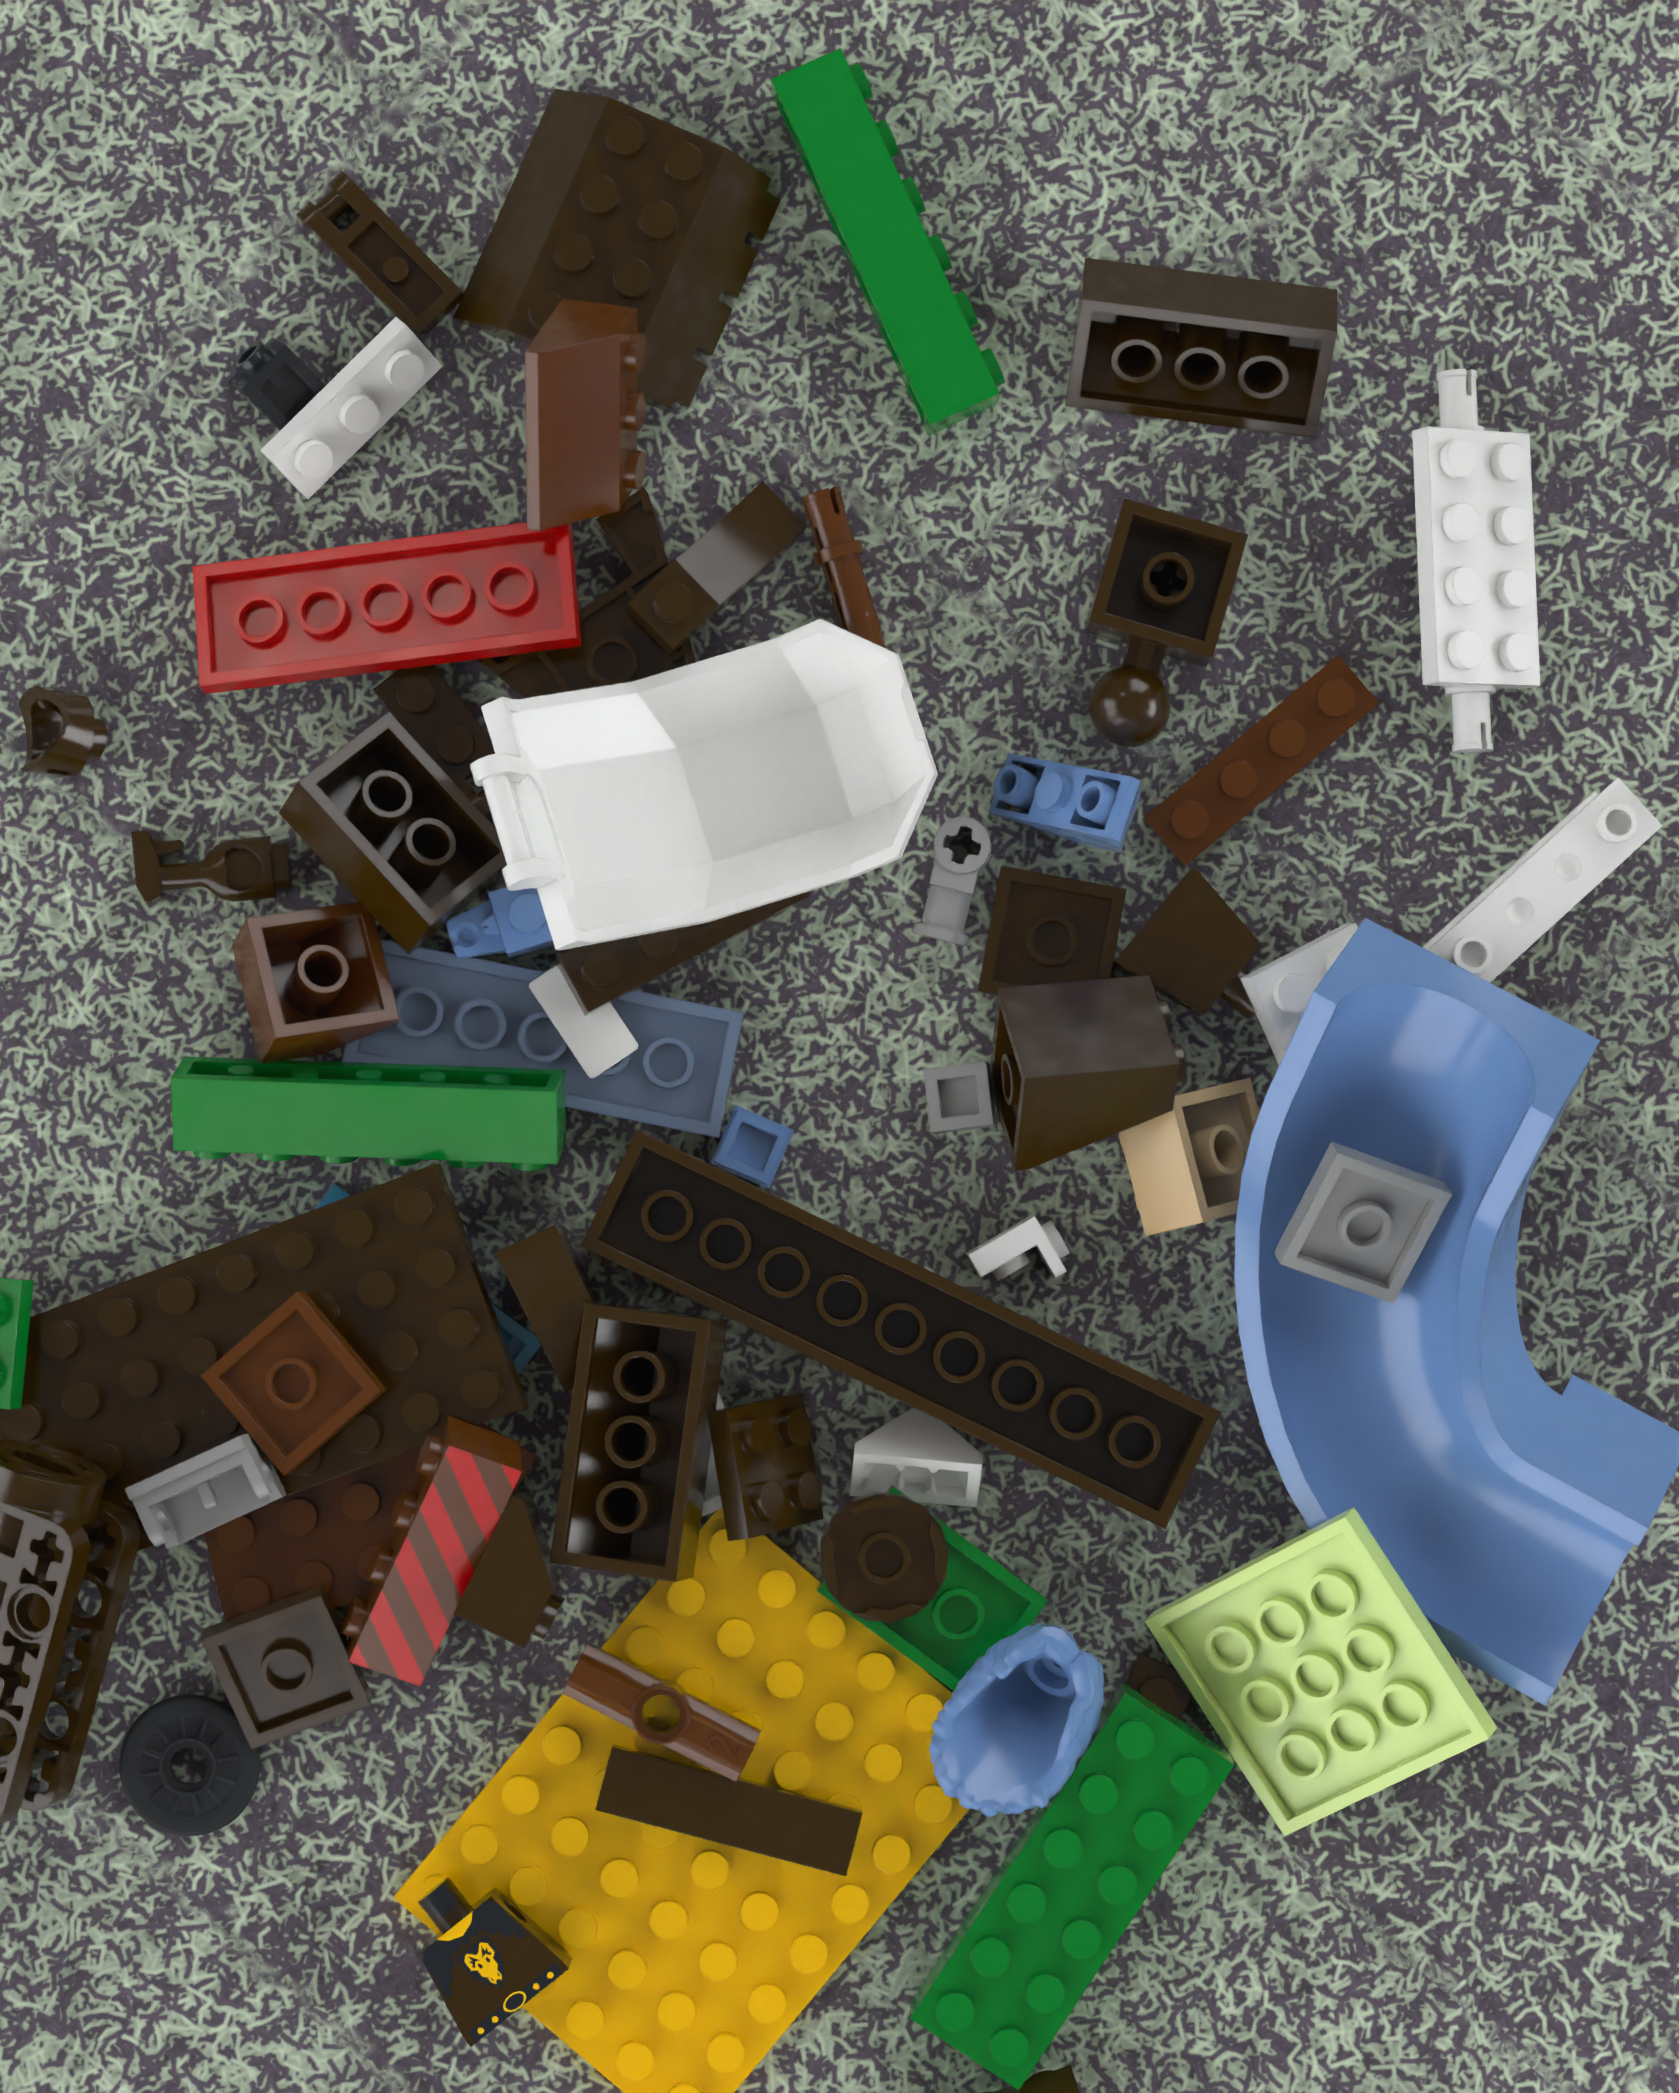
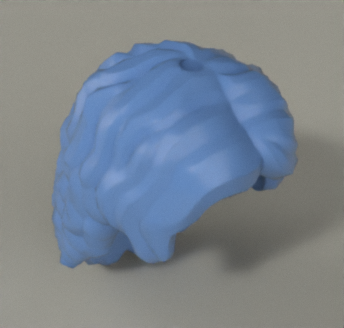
[929,1623,1104,1817]

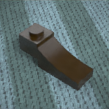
[626,481,807,656]

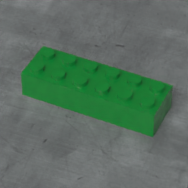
[910,1681,1234,2091]

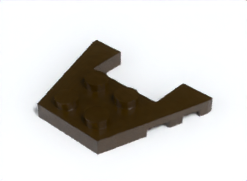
[476,487,696,698]

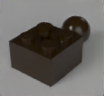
[1084,498,1248,747]

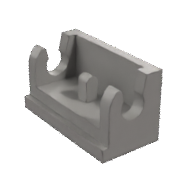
[125,1433,287,1550]

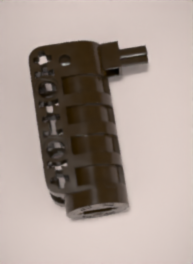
[0,1440,140,1824]

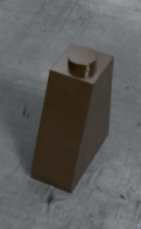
[495,1225,599,1393]

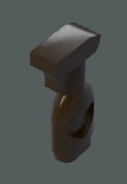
[131,830,293,904]

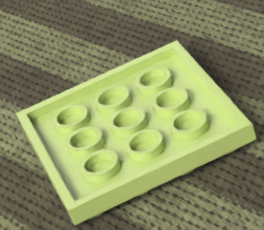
[1145,1507,1497,1836]

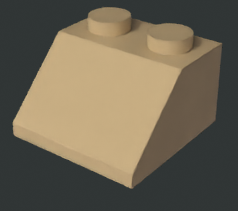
[1119,1078,1259,1236]

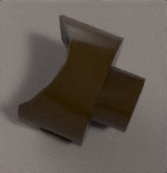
[18,686,107,779]

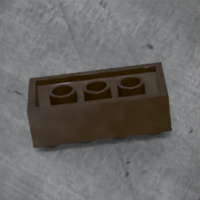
[1065,258,1337,438]
[550,1303,728,1582]

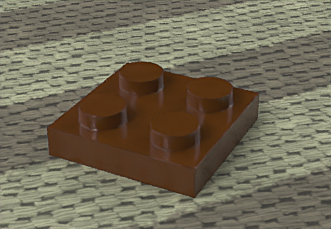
[201,1290,387,1476]

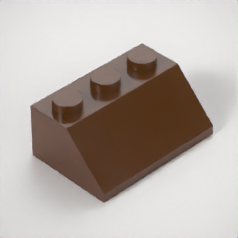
[525,298,646,531]

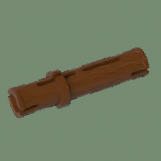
[801,486,887,649]

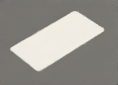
[529,965,638,1078]

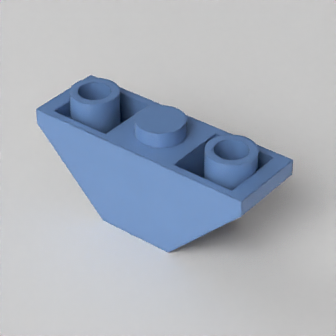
[988,753,1141,853]

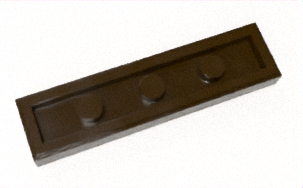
[595,1745,863,1876]

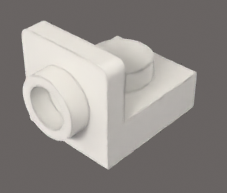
[965,1215,1070,1281]

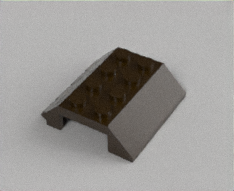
[453,89,781,410]

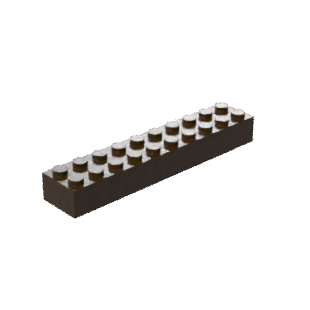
[581,1130,1221,1529]

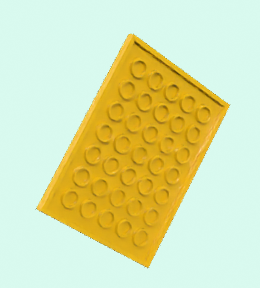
[393,1508,969,2093]

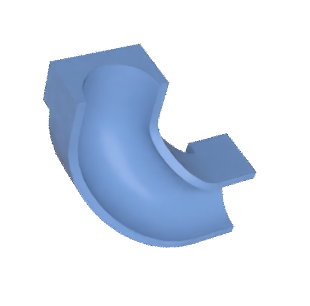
[1234,918,1679,1706]

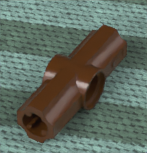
[562,1642,762,1782]

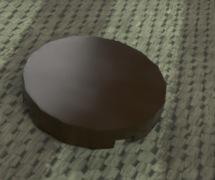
[819,1492,948,1622]

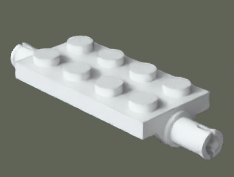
[1412,369,1540,753]

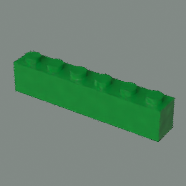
[771,48,1005,436]
[171,1056,566,1171]

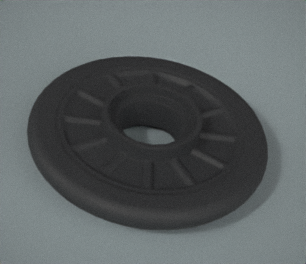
[119,1694,260,1836]

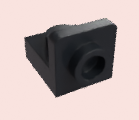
[229,338,326,431]

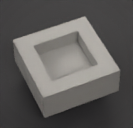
[923,1061,997,1134]

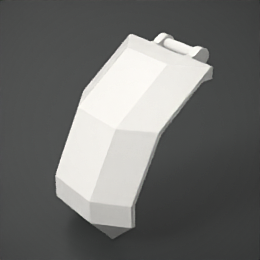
[470,619,938,951]

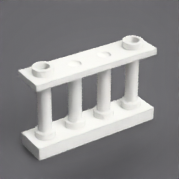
[1422,778,1662,982]

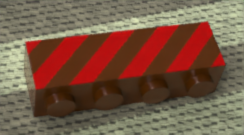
[341,1416,522,1686]

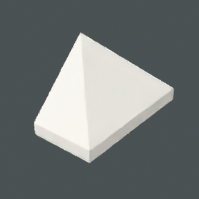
[850,1407,983,1507]

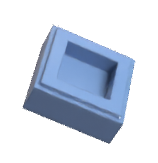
[710,1105,794,1189]

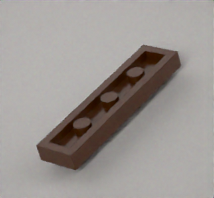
[1143,655,1379,868]

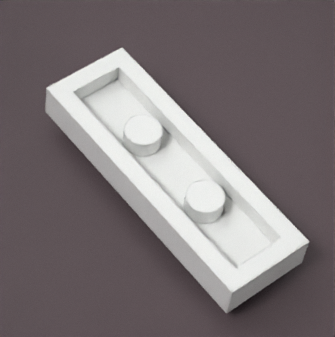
[260,317,443,499]

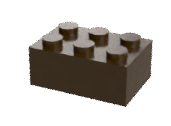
[279,712,507,955]

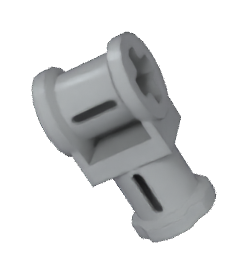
[912,816,992,946]

